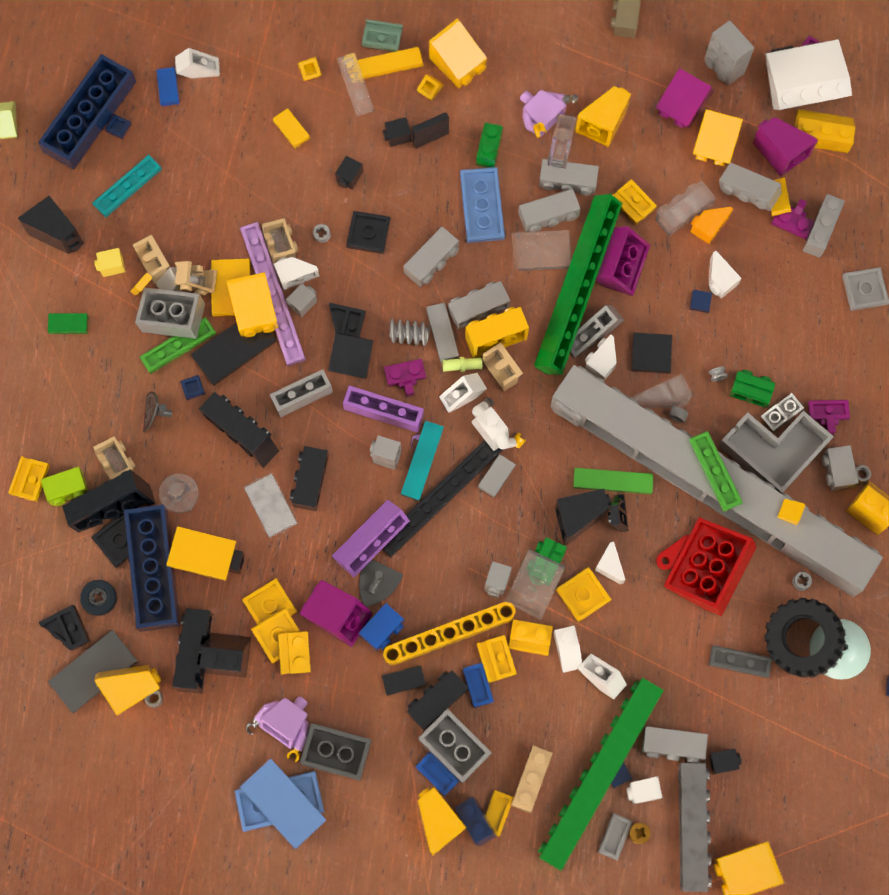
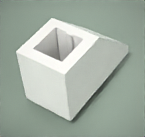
[585,335,617,381]

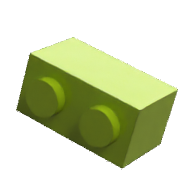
[41,467,89,506]

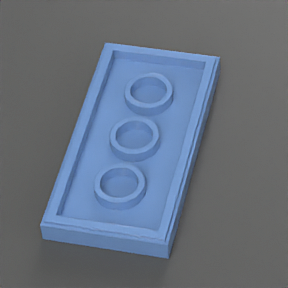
[460,167,505,243]
[240,758,326,849]
[235,771,324,832]

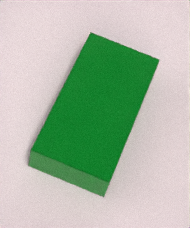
[47,313,89,334]

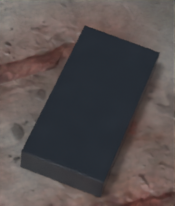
[382,665,426,696]

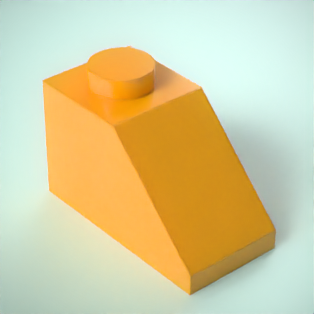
[691,207,733,244]

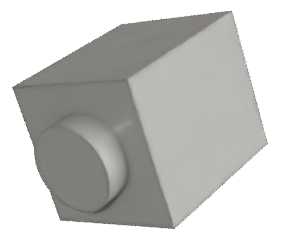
[286,283,317,318]

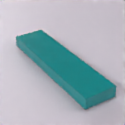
[92,155,162,218]
[401,421,444,501]

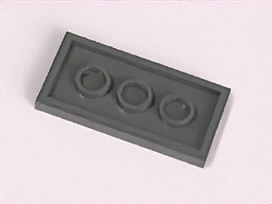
[48,630,138,714]

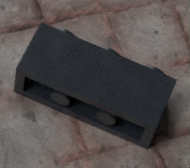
[289,446,329,511]
[407,670,469,731]

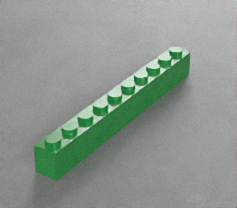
[534,194,623,375]
[538,678,664,871]

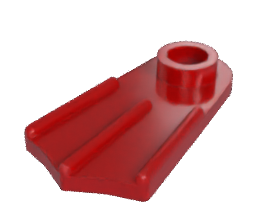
[656,534,689,570]

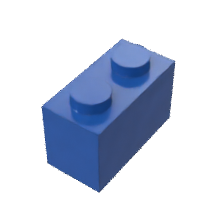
[359,603,404,652]

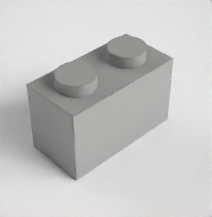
[370,435,402,470]
[822,445,859,491]
[484,561,512,598]

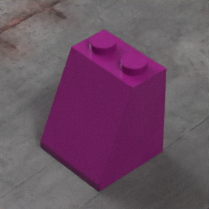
[656,68,714,128]
[753,117,818,176]
[299,580,373,647]

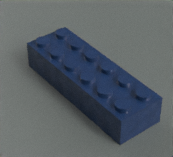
[38,54,136,170]
[124,504,180,632]

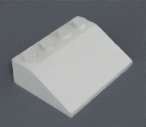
[765,40,852,110]

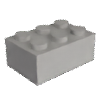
[704,20,754,86]
[135,288,205,339]
[418,709,491,784]

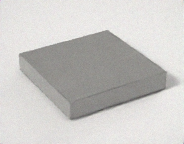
[842,267,889,311]

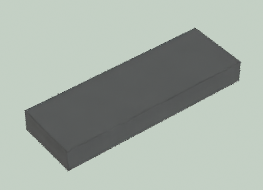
[708,645,772,678]

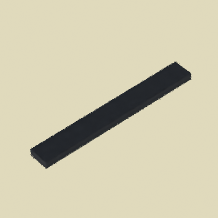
[382,440,504,558]

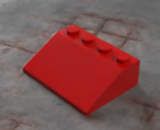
[664,517,757,617]

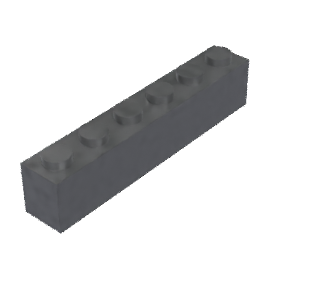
[678,763,712,892]

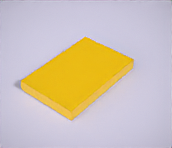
[211,259,250,316]
[167,526,236,581]

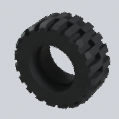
[764,597,846,678]

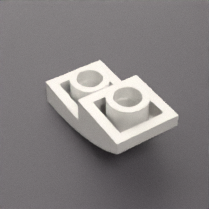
[761,393,804,431]

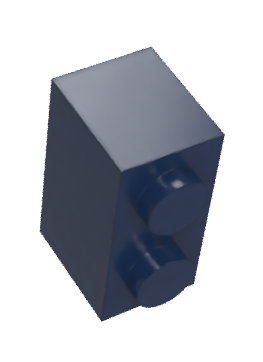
[455,797,497,847]

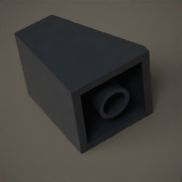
[18,196,84,254]
[555,489,611,545]
[199,633,251,678]

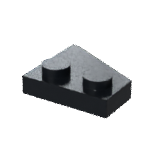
[329,303,366,337]
[608,494,629,532]
[38,605,91,651]

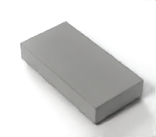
[478,454,516,498]
[598,813,632,861]

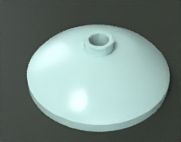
[809,619,871,680]

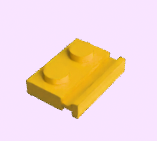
[613,179,657,225]
[8,456,50,502]
[509,619,553,656]
[278,631,311,675]
[477,635,517,683]

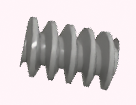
[390,318,430,346]

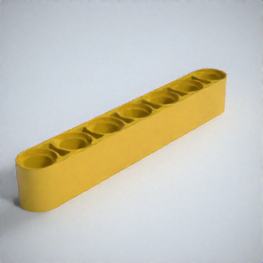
[383,602,515,666]

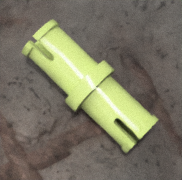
[442,357,482,372]

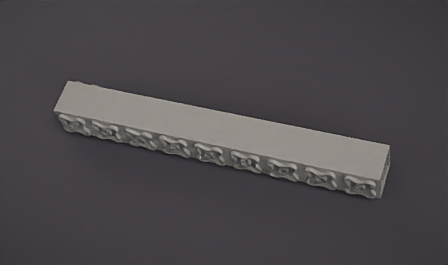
[550,365,883,597]

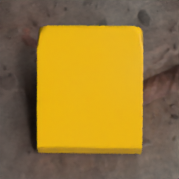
[297,57,321,81]
[416,74,444,101]
[777,499,806,525]

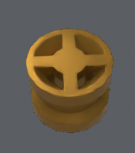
[628,823,651,844]

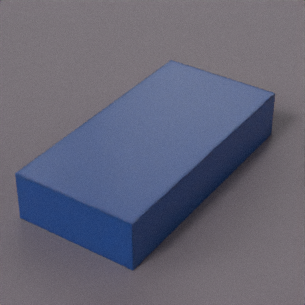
[156,67,180,106]
[463,663,494,708]
[416,752,459,796]

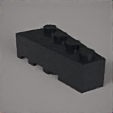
[199,392,279,468]
[62,469,156,533]
[172,608,213,694]

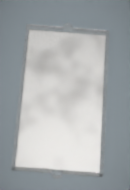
[243,473,298,538]

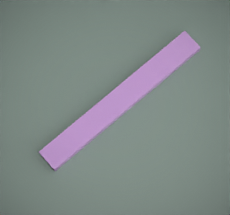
[240,222,306,367]

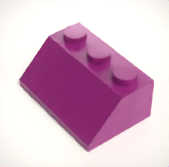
[596,226,650,296]

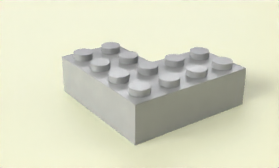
[719,411,834,493]

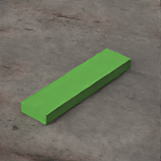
[140,317,216,374]
[689,431,743,512]
[573,468,653,495]

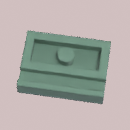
[362,19,403,52]

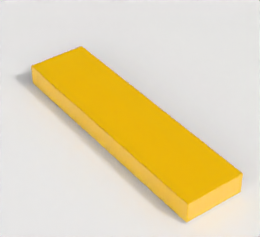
[347,47,423,82]

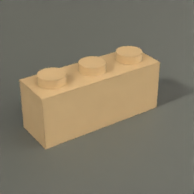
[511,746,553,813]

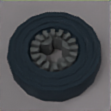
[80,580,117,616]

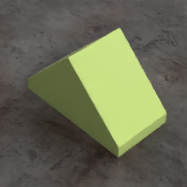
[0,101,17,139]

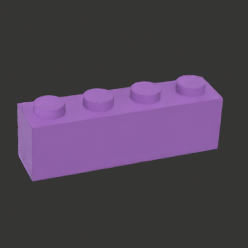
[343,386,424,433]
[332,500,410,577]

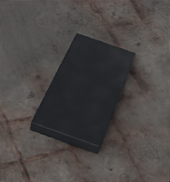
[191,322,277,386]

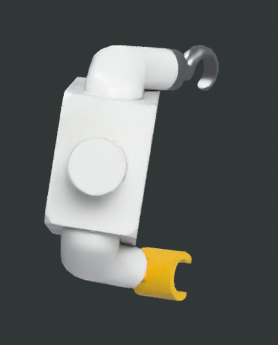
[471,397,526,451]

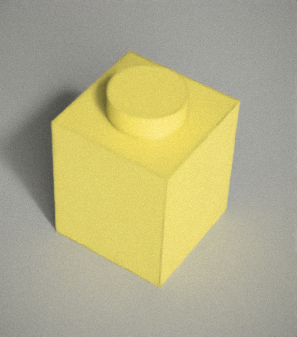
[95,248,126,277]

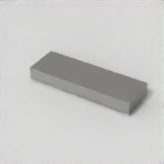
[426,303,459,362]

